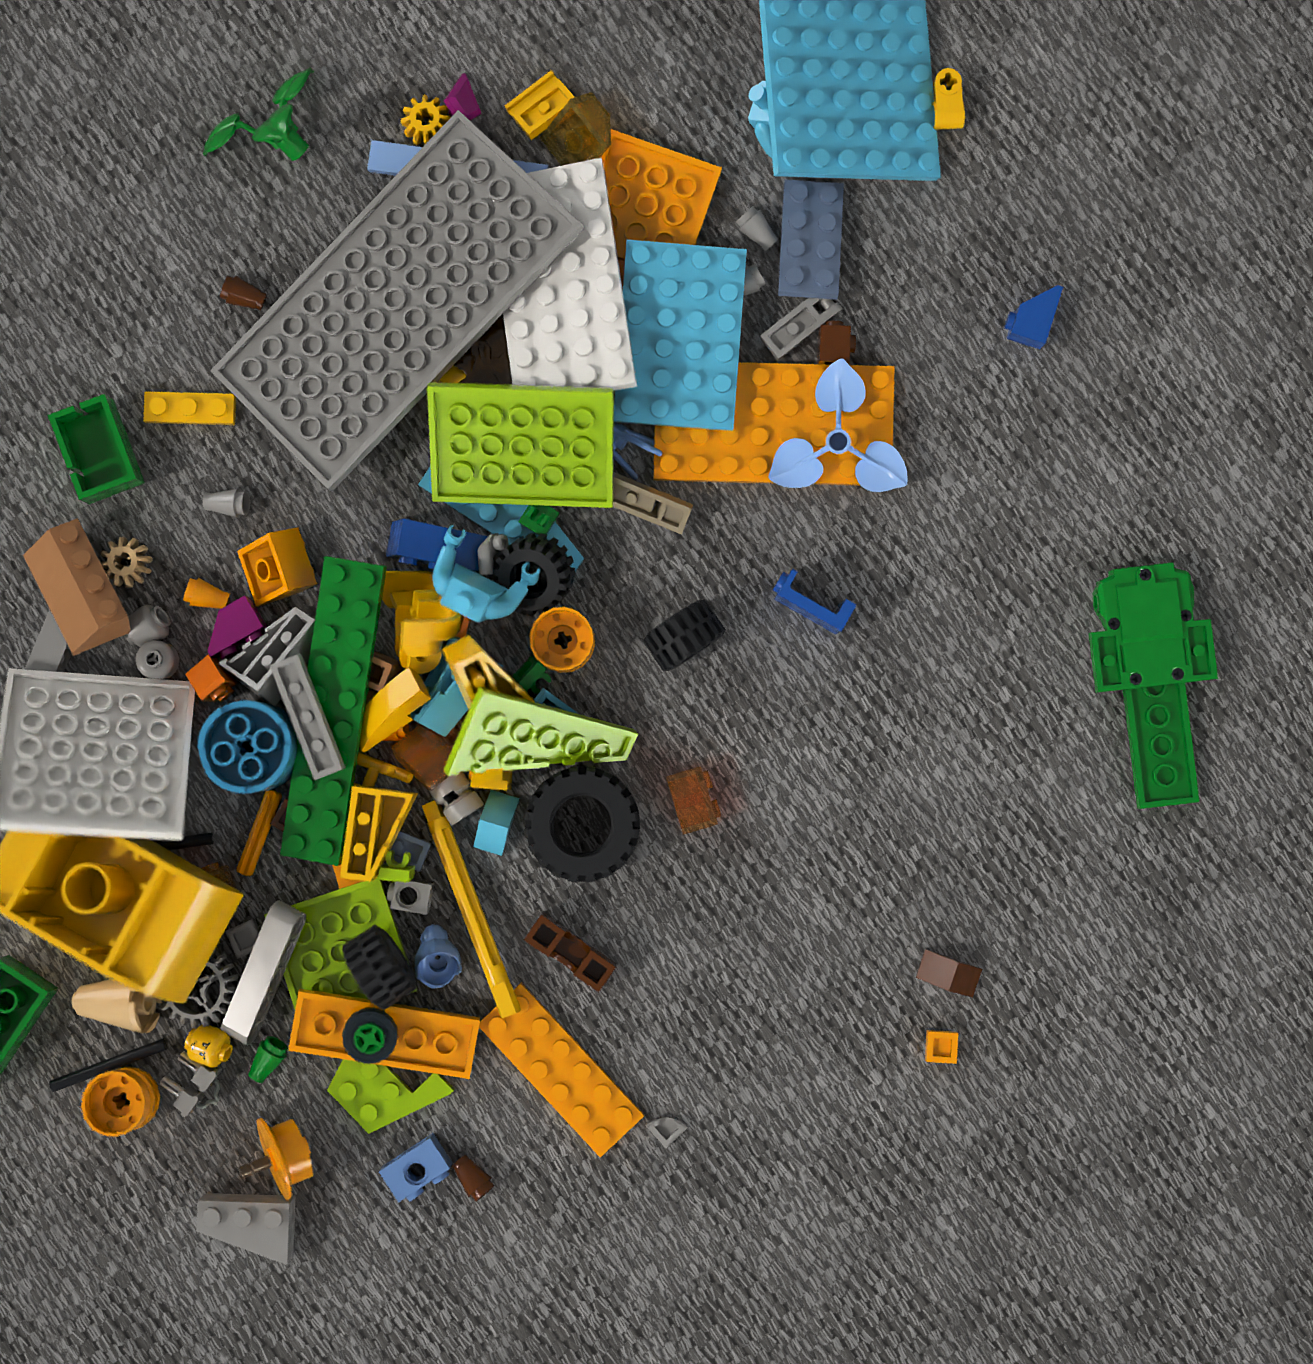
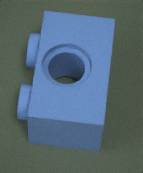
[379,1133,452,1203]

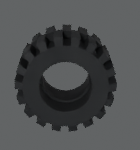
[493,533,575,616]
[643,599,726,671]
[342,925,416,1010]

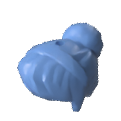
[414,924,462,989]

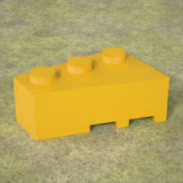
[442,635,535,709]

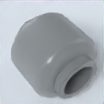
[125,604,171,647]
[136,640,179,680]

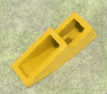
[359,667,432,753]

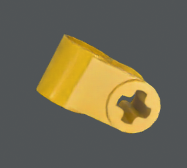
[932,68,965,130]

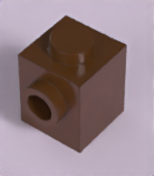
[818,321,856,365]

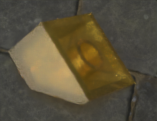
[540,92,611,166]

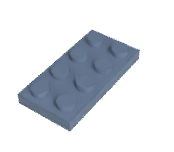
[778,180,844,299]

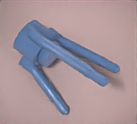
[613,422,662,480]

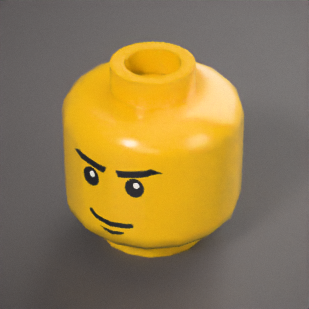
[185,1025,233,1068]

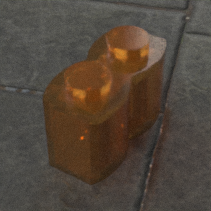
[391,725,452,791]

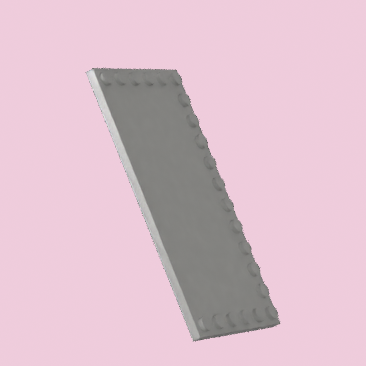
[210,110,584,492]

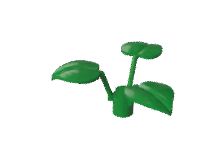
[203,67,314,161]

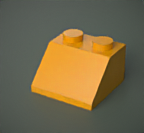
[237,527,317,607]

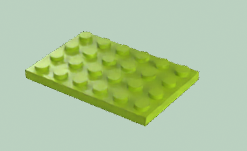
[427,382,614,508]

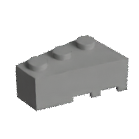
[196,1193,296,1265]

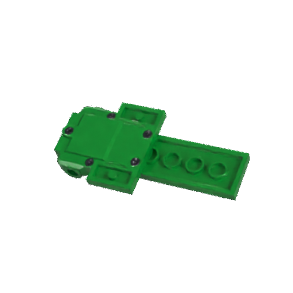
[1088,562,1218,809]

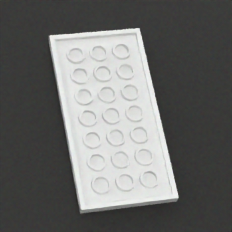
[503,158,637,391]

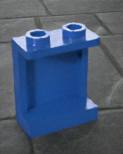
[773,569,856,635]

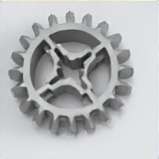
[157,949,239,1028]

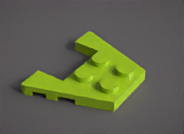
[327,1059,455,1134]

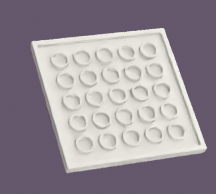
[0,668,195,840]

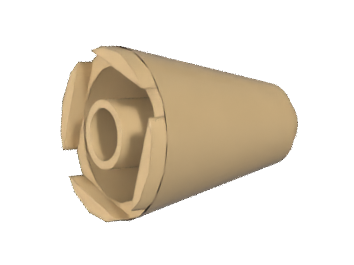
[72,979,162,1033]

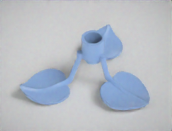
[768,359,908,492]

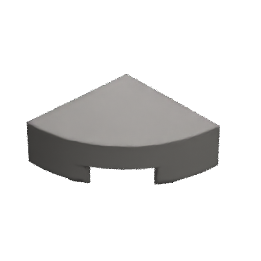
[645,1116,688,1148]

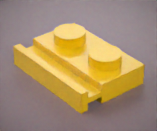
[505,70,578,140]

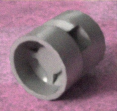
[429,771,484,826]

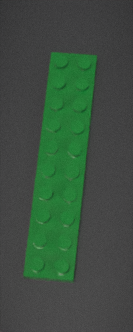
[280,556,387,866]

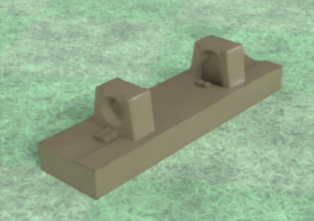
[613,471,693,535]

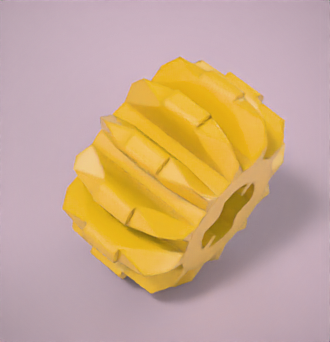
[401,94,451,145]

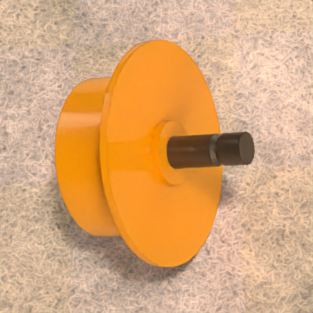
[238,1118,313,1200]

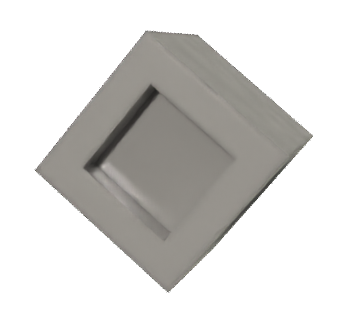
[387,879,435,915]

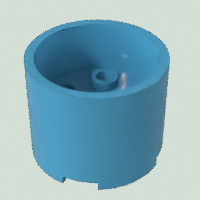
[197,700,298,793]

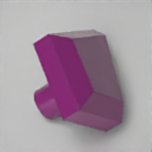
[443,73,482,121]

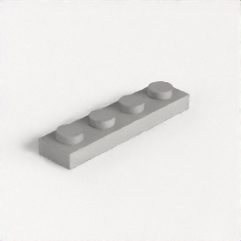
[270,654,345,780]

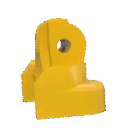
[382,571,461,674]

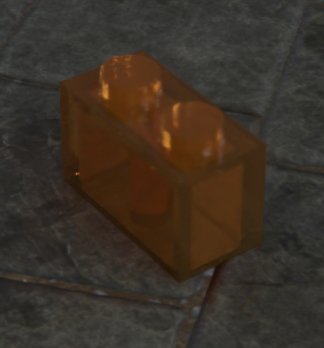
[666,766,721,835]

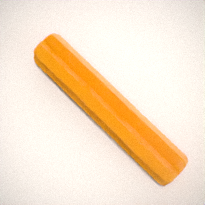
[236,790,282,876]

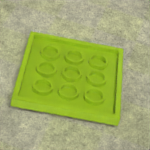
[264,876,418,1009]

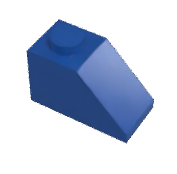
[1004,285,1063,349]

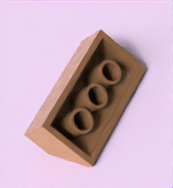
[23,518,131,656]

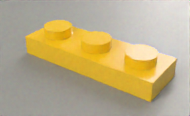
[143,392,236,425]

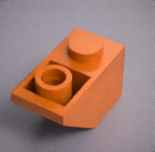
[185,654,238,702]

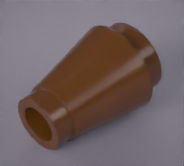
[220,275,267,310]
[452,1155,494,1202]

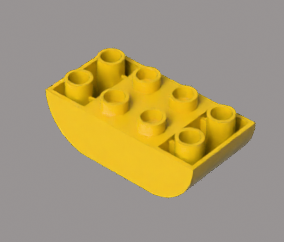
[0,831,244,1003]

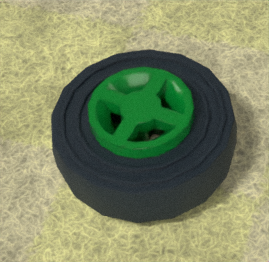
[342,1008,398,1064]

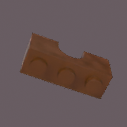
[524,912,617,993]

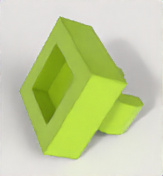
[378,850,415,883]

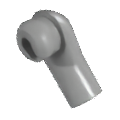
[478,533,509,575]

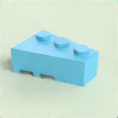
[410,638,503,737]

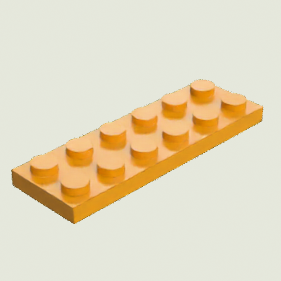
[479,982,644,1158]
[288,988,480,1079]

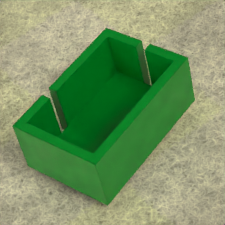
[48,394,145,504]

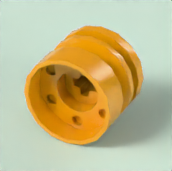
[530,607,595,673]
[81,1066,160,1137]

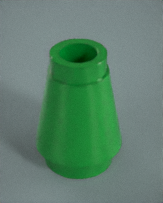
[248,1036,288,1083]

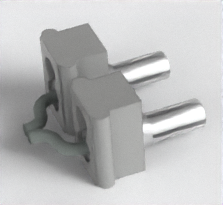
[160,1051,222,1117]

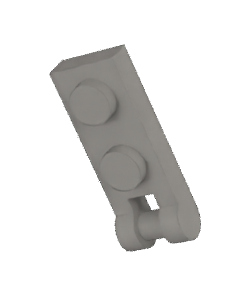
[760,298,843,361]

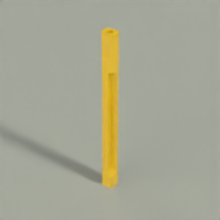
[422,800,521,1018]

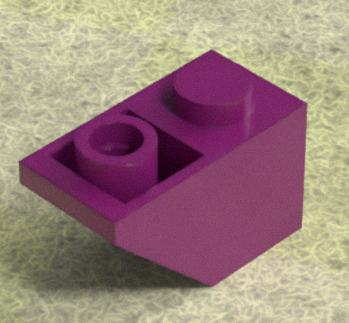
[207,595,267,660]

